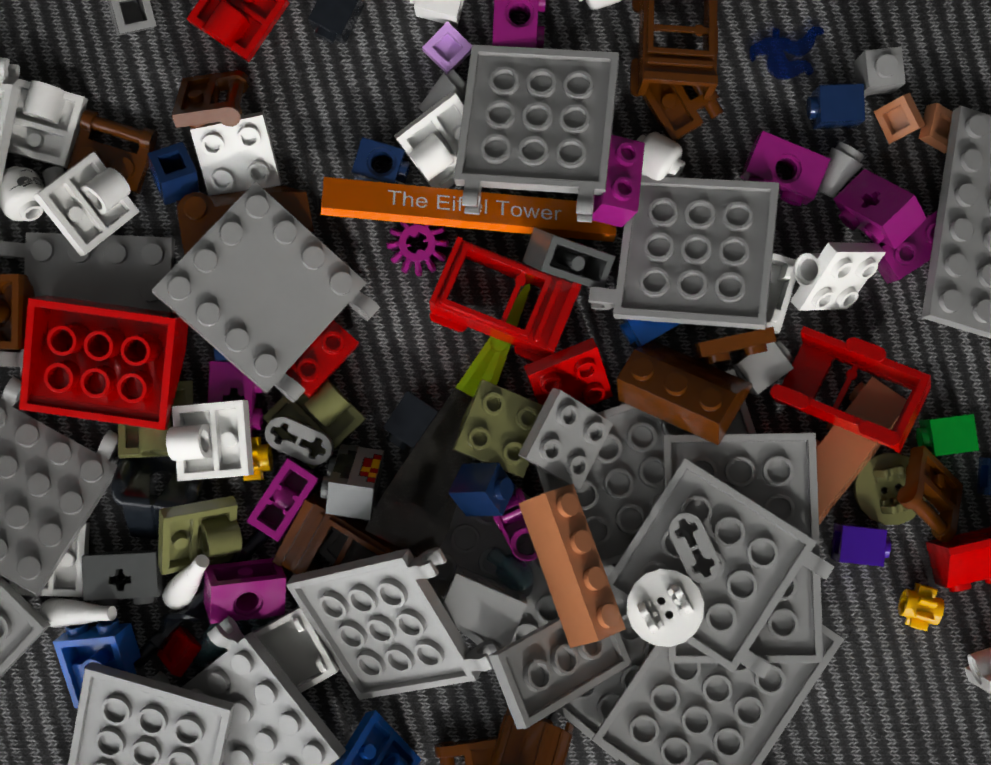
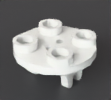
[627,569,704,647]

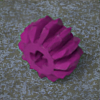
[387,222,449,277]

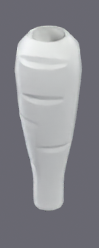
[162,554,210,610]
[39,598,117,628]

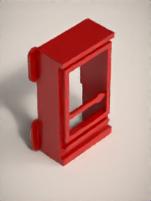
[429,236,582,362]
[770,326,931,453]

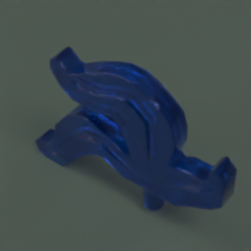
[749,27,824,80]

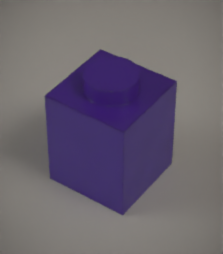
[831,523,891,567]

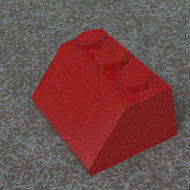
[926,526,991,592]

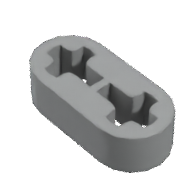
[265,416,334,465]
[669,513,721,584]

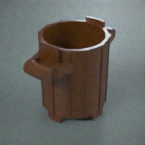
[489,707,574,765]

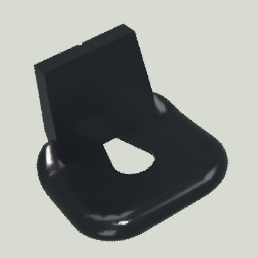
[111,456,205,540]

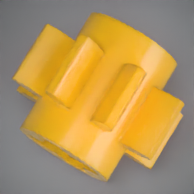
[243,437,273,481]
[898,583,944,631]

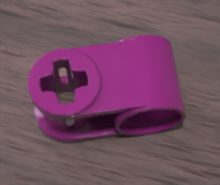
[493,487,538,561]

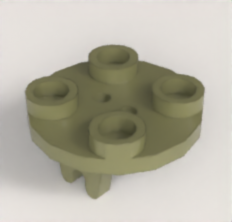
[854,453,926,525]

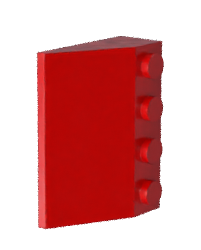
[19,295,188,430]

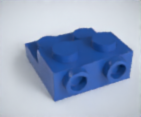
[53,618,141,708]

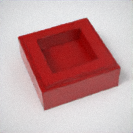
[157,626,202,678]

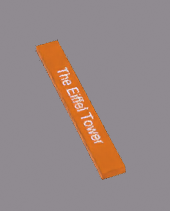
[321,177,616,242]

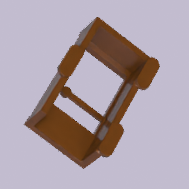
[630,0,718,100]
[272,489,427,574]

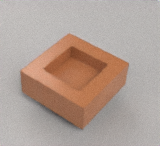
[874,93,926,144]
[918,103,953,153]

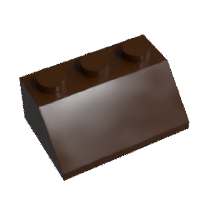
[617,341,752,445]

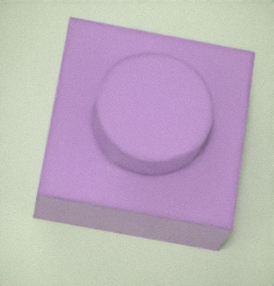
[422,21,472,74]

